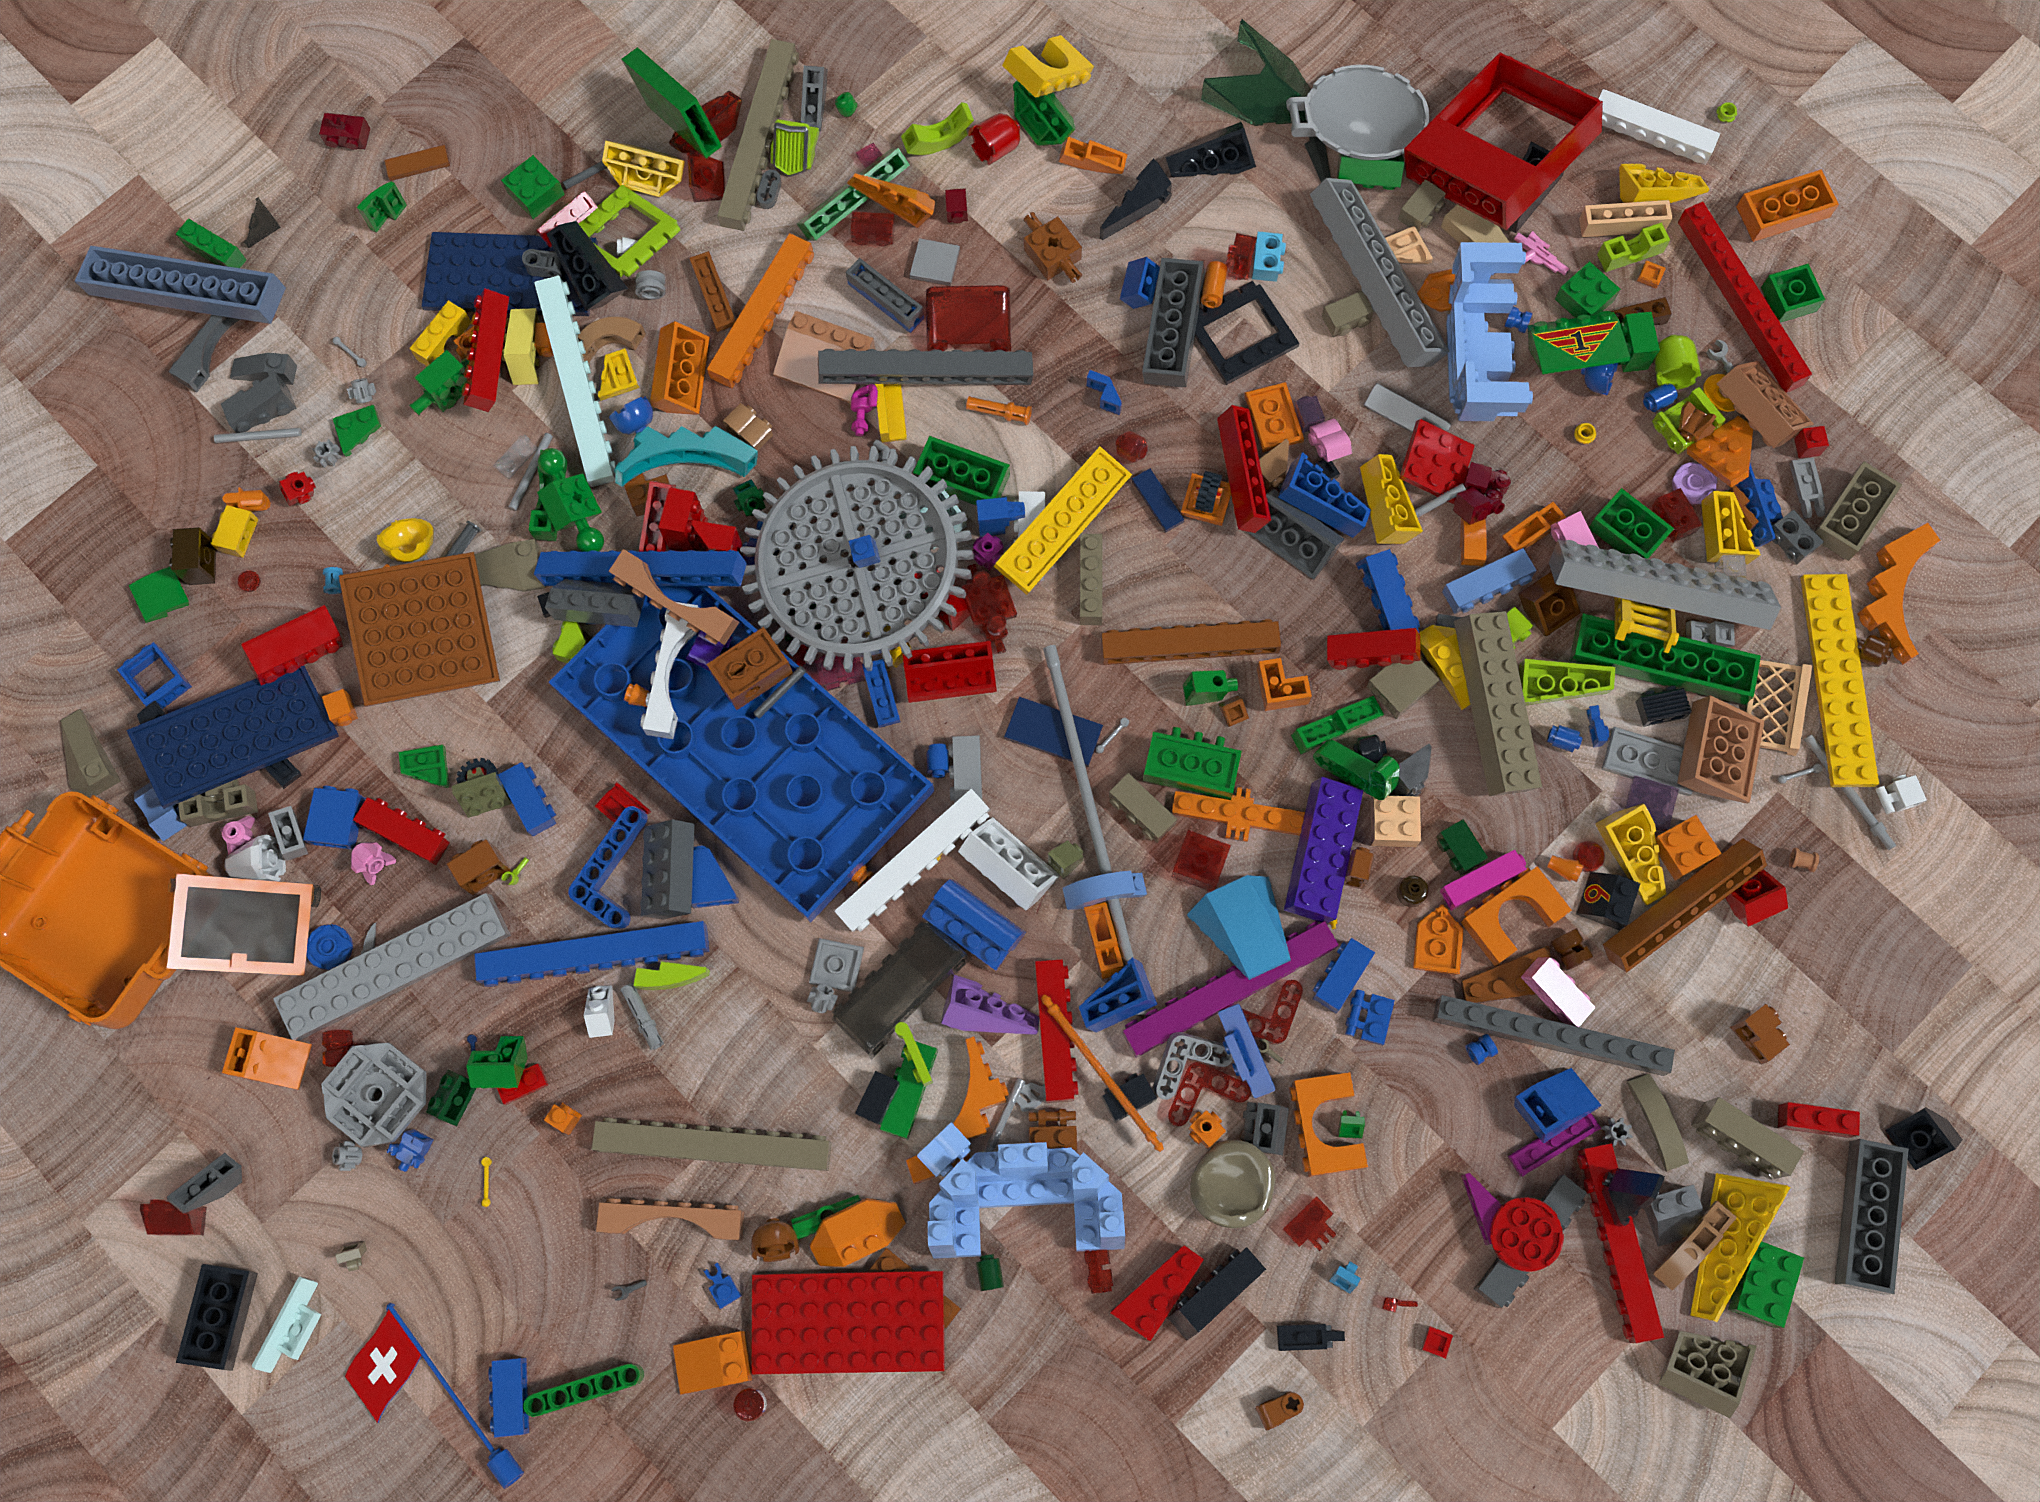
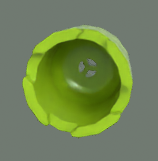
[1654,335,1701,390]

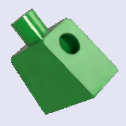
[1182,670,1238,706]

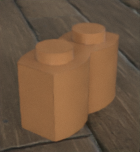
[723,403,773,450]

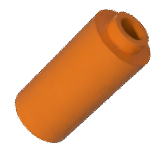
[1201,261,1227,308]

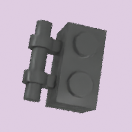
[1240,1102,1289,1156]

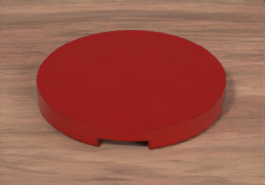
[1489,1197,1564,1272]

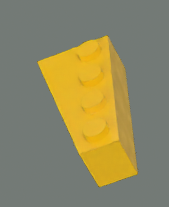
[1360,454,1423,544]

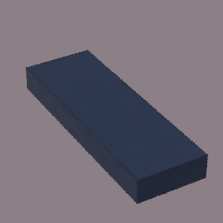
[1132,468,1184,533]

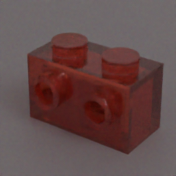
[1226,233,1257,280]
[1652,488,1702,543]

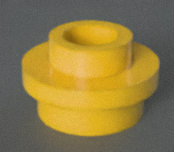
[1574,423,1596,444]

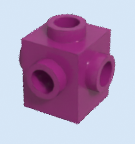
[973,533,1004,571]

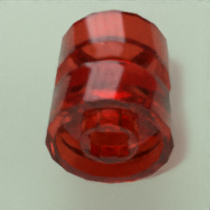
[322,1030,353,1067]

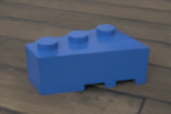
[1079,957,1157,1033]

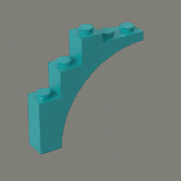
[614,426,758,487]

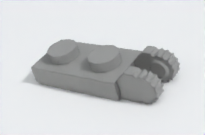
[1789,458,1826,519]

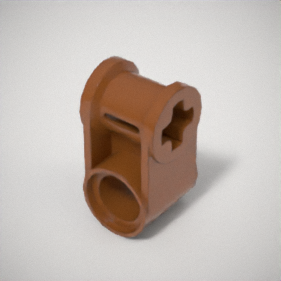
[1255,1392,1304,1431]

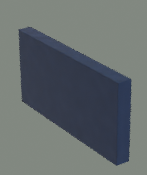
[1004,697,1103,767]

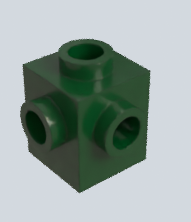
[732,479,766,517]

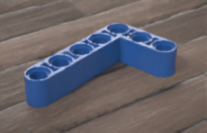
[568,806,648,929]

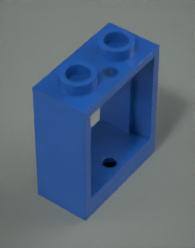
[117,642,192,707]

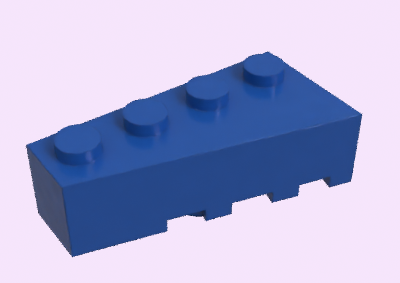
[1355,549,1420,633]

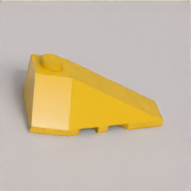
[1619,164,1709,203]
[1595,803,1667,905]

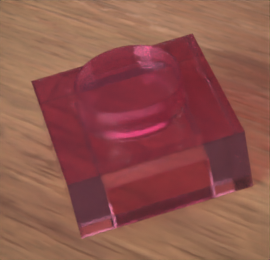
[856,143,883,168]

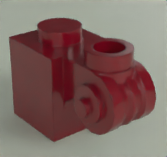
[1464,462,1511,496]
[1453,487,1505,525]

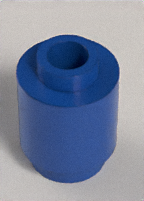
[1643,383,1678,412]
[1547,725,1583,752]
[927,744,949,778]

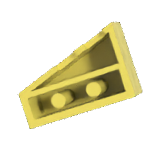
[502,308,540,385]

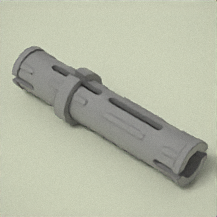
[620,983,664,1050]

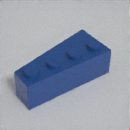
[1278,452,1371,538]

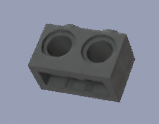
[1772,510,1824,565]

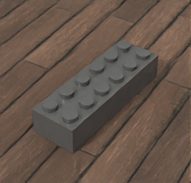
[1142,258,1205,388]
[1835,1139,1909,1295]

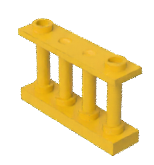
[1614,597,1679,653]

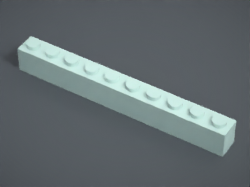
[534,276,616,487]

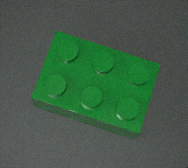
[1589,488,1674,559]
[1728,1241,1804,1328]

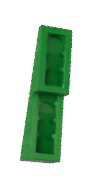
[1291,696,1384,755]

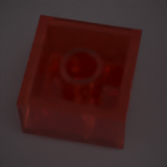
[1171,830,1231,892]

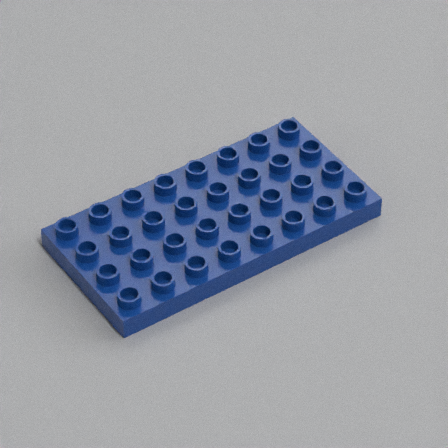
[549,586,934,923]

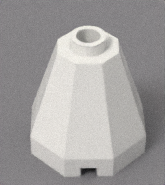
[224,835,286,882]

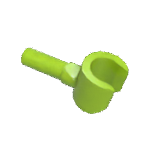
[502,857,529,886]

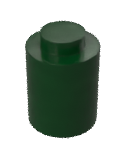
[976,1254,1004,1292]

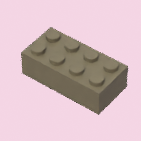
[1814,461,1902,561]
[1691,1097,1804,1180]

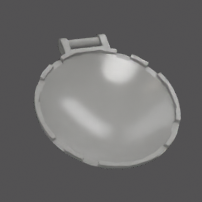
[1286,65,1429,160]

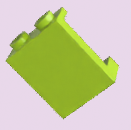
[1652,387,1726,454]

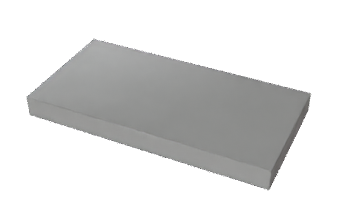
[1601,727,1693,796]

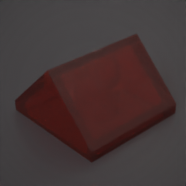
[687,149,725,203]

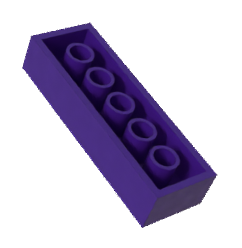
[1284,777,1364,923]

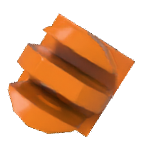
[222,487,271,511]

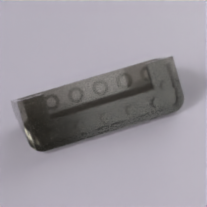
[832,921,969,1060]

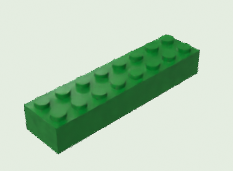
[1569,613,1761,705]

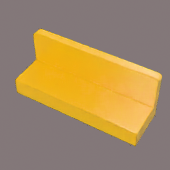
[875,384,907,443]

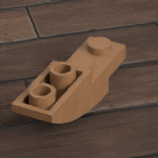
[1652,1201,1737,1291]

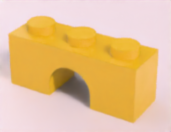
[409,300,471,366]

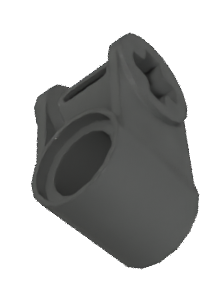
[522,249,562,278]

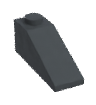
[801,65,828,131]
[230,353,297,385]
[167,1153,242,1213]

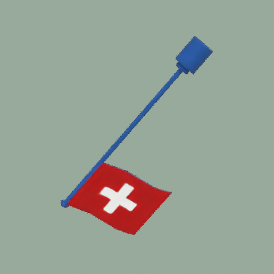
[345,1303,524,1489]

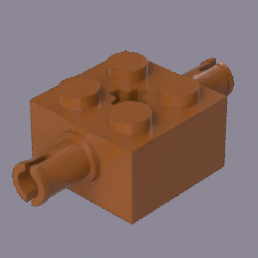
[1023,212,1082,283]

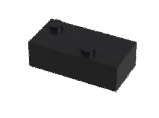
[176,1264,258,1371]

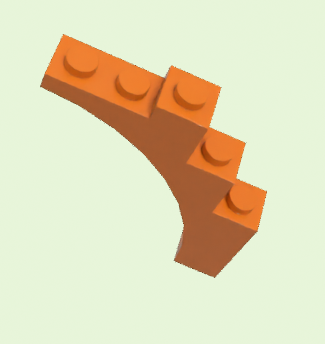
[1857,523,1941,665]
[906,1036,1009,1185]

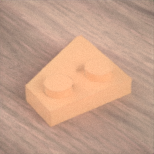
[1385,226,1433,264]

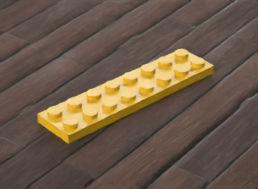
[994,447,1132,595]

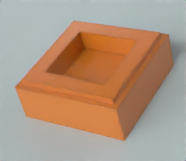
[1637,260,1666,289]

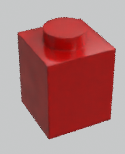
[1794,426,1829,459]

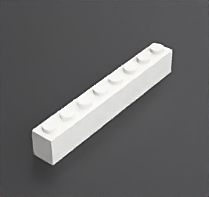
[835,789,990,932]

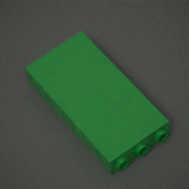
[621,47,722,158]

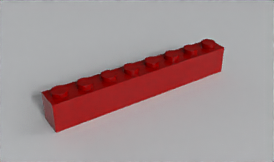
[1577,1143,1665,1344]

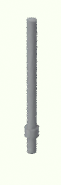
[1804,734,1896,850]

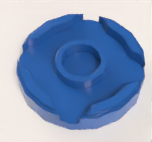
[306,924,353,970]

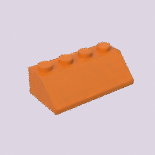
[650,321,709,415]

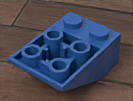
[1514,1068,1601,1144]

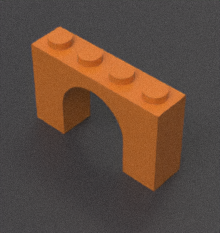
[1461,866,1572,966]
[1289,1072,1368,1177]

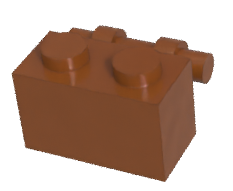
[1029,1109,1077,1153]

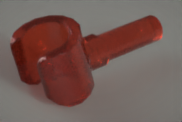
[1382,1297,1418,1313]

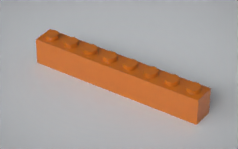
[707,233,814,389]

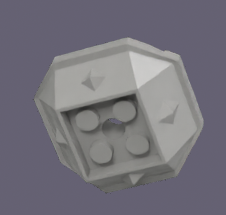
[321,1043,426,1148]

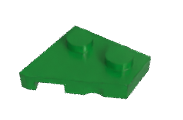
[332,405,381,457]
[399,744,450,788]

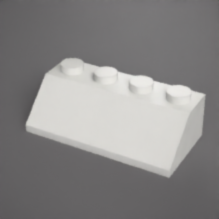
[958,817,1060,910]

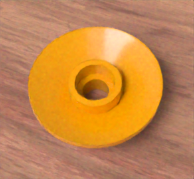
[1703,374,1735,412]

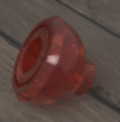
[1573,841,1605,872]

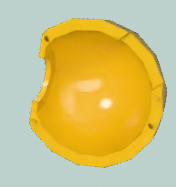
[376,518,434,562]

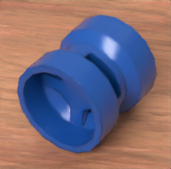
[1504,306,1533,333]
[1465,1034,1498,1066]

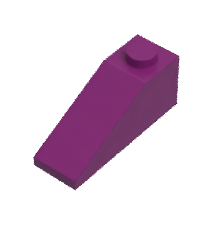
[1461,1173,1502,1245]

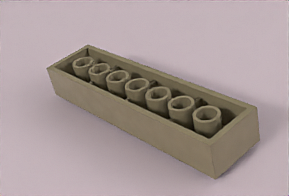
[1454,611,1542,797]

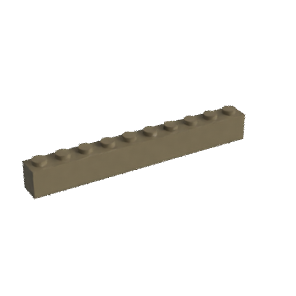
[717,39,799,231]
[592,1118,832,1171]

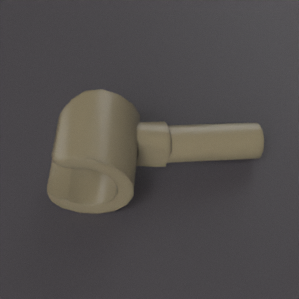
[1259,1039,1284,1064]

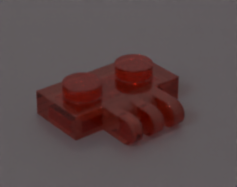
[1282,1196,1336,1252]

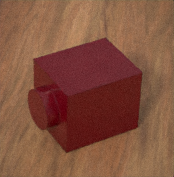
[945,188,968,224]

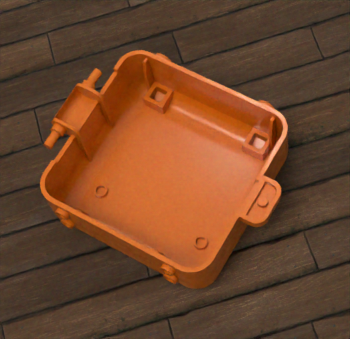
[0,792,222,1029]

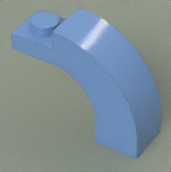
[1063,871,1147,910]

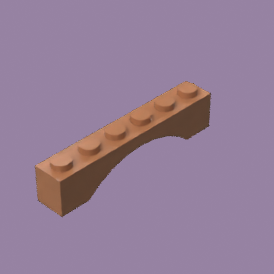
[609,549,739,645]
[596,1199,745,1241]

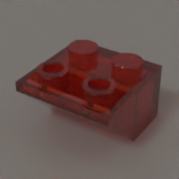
[140,1199,207,1236]

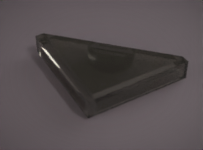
[244,197,281,248]

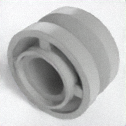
[635,270,665,300]

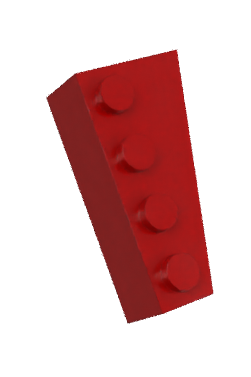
[1110,1245,1204,1342]

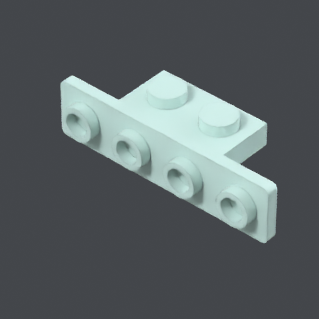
[252,1277,322,1373]

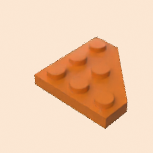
[1687,416,1753,487]

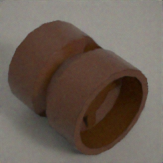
[1551,928,1593,971]

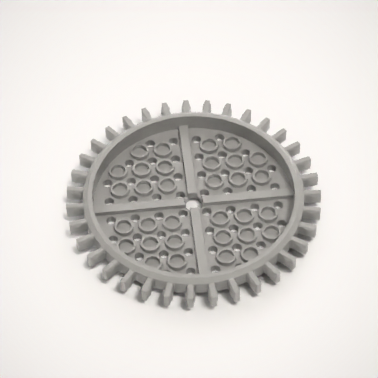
[740,446,974,673]

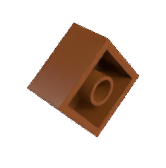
[447,839,511,896]

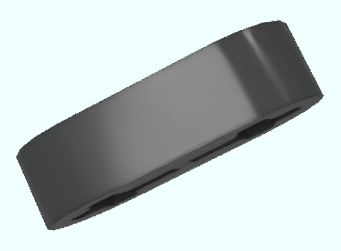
[757,170,782,209]

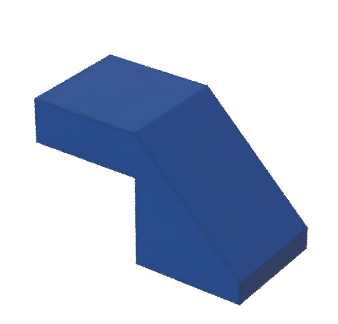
[1086,370,1122,415]

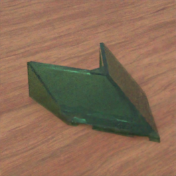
[1201,19,1311,126]

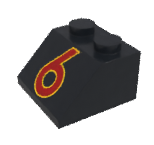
[1576,872,1641,931]

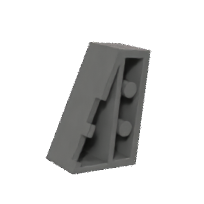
[221,369,297,433]

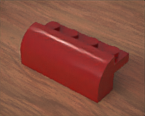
[903,641,997,703]

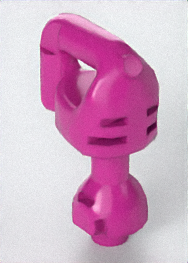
[851,384,878,436]

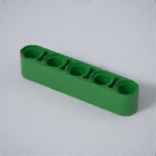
[524,1364,644,1417]

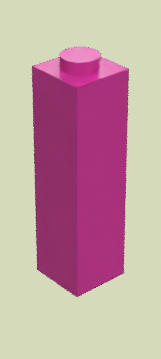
[1440,850,1527,911]

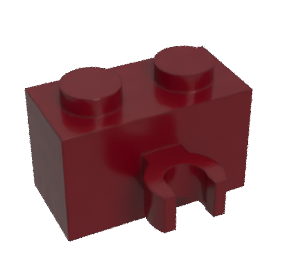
[319,113,371,150]

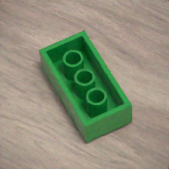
[913,436,1010,506]

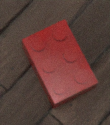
[658,487,708,552]

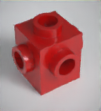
[279,471,316,506]

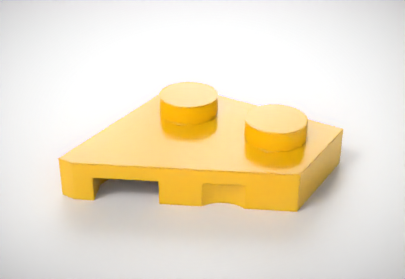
[598,348,639,401]

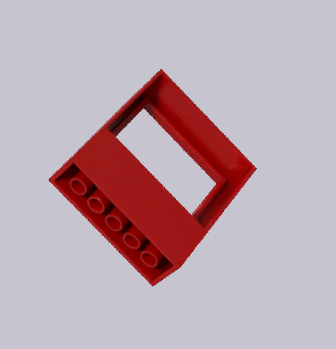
[1404,52,1603,230]

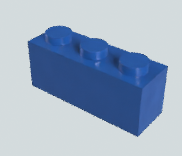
[498,762,557,836]
[1312,938,1375,1014]
[488,1358,529,1438]

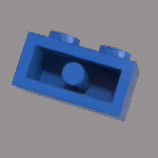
[1120,257,1160,309]

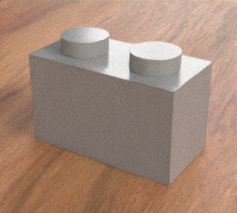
[268,806,308,861]

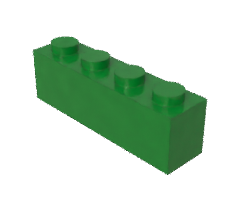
[880,1041,938,1140]

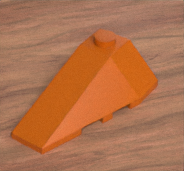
[847,173,935,228]

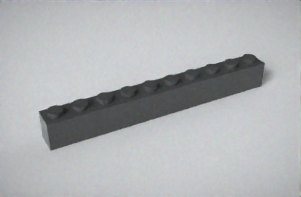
[818,349,1033,385]
[1433,995,1675,1076]

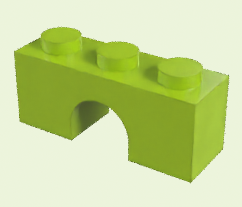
[1597,222,1670,272]

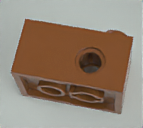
[706,627,793,710]

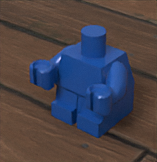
[387,1129,434,1172]

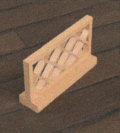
[1746,660,1812,756]

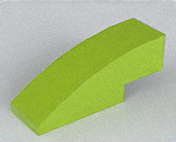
[633,962,710,990]

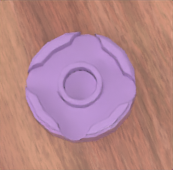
[1672,462,1717,504]

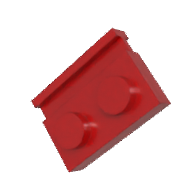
[595,782,651,823]

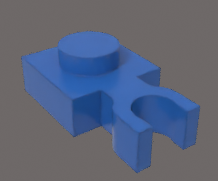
[1586,705,1609,748]
[704,1263,742,1309]

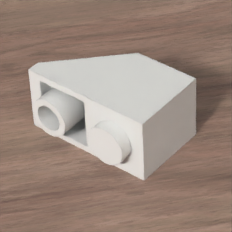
[584,985,615,1038]

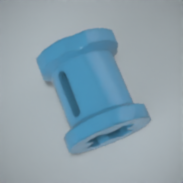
[323,567,343,594]

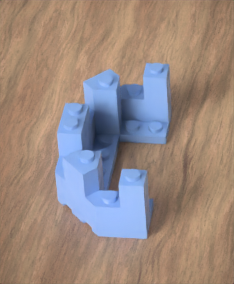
[1446,242,1533,421]
[928,1142,1125,1259]

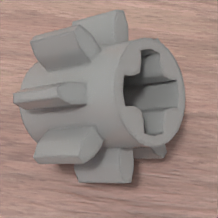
[347,378,376,403]
[312,439,341,468]
[807,984,838,1013]
[1601,1118,1633,1147]
[332,1141,362,1171]

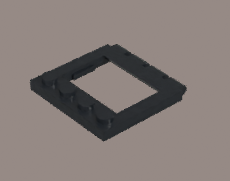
[1195,281,1300,385]

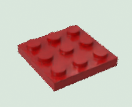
[1399,419,1475,504]

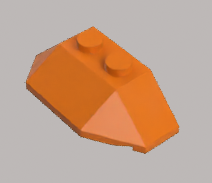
[809,1198,906,1267]

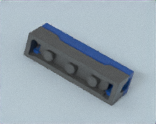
[846,258,924,333]

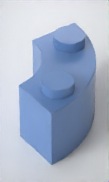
[134,782,187,841]

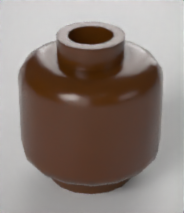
[1857,635,1893,667]

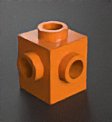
[1188,1110,1226,1149]

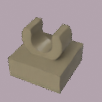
[335,1241,367,1272]

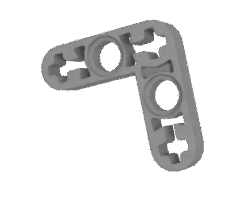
[1153,1032,1233,1100]

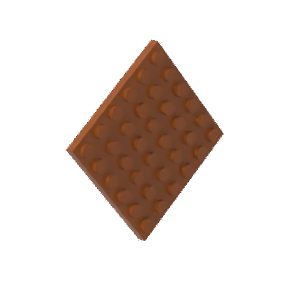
[339,552,500,707]

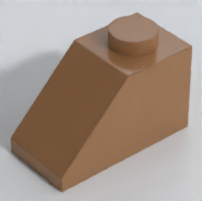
[1259,439,1289,491]

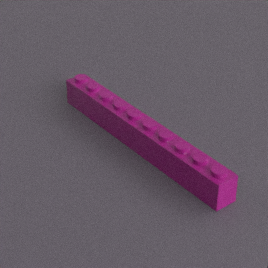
[1122,921,1339,1058]

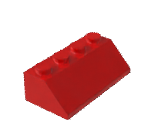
[241,605,343,686]

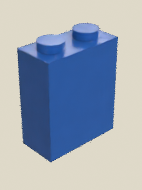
[303,786,366,850]

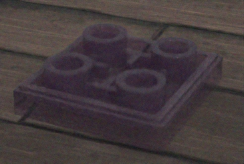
[1625,775,1679,832]

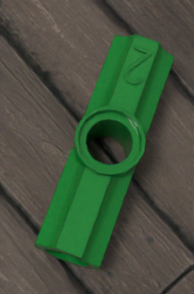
[791,1194,861,1240]

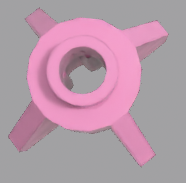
[220,815,255,855]
[351,842,396,885]

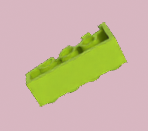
[1519,659,1615,706]

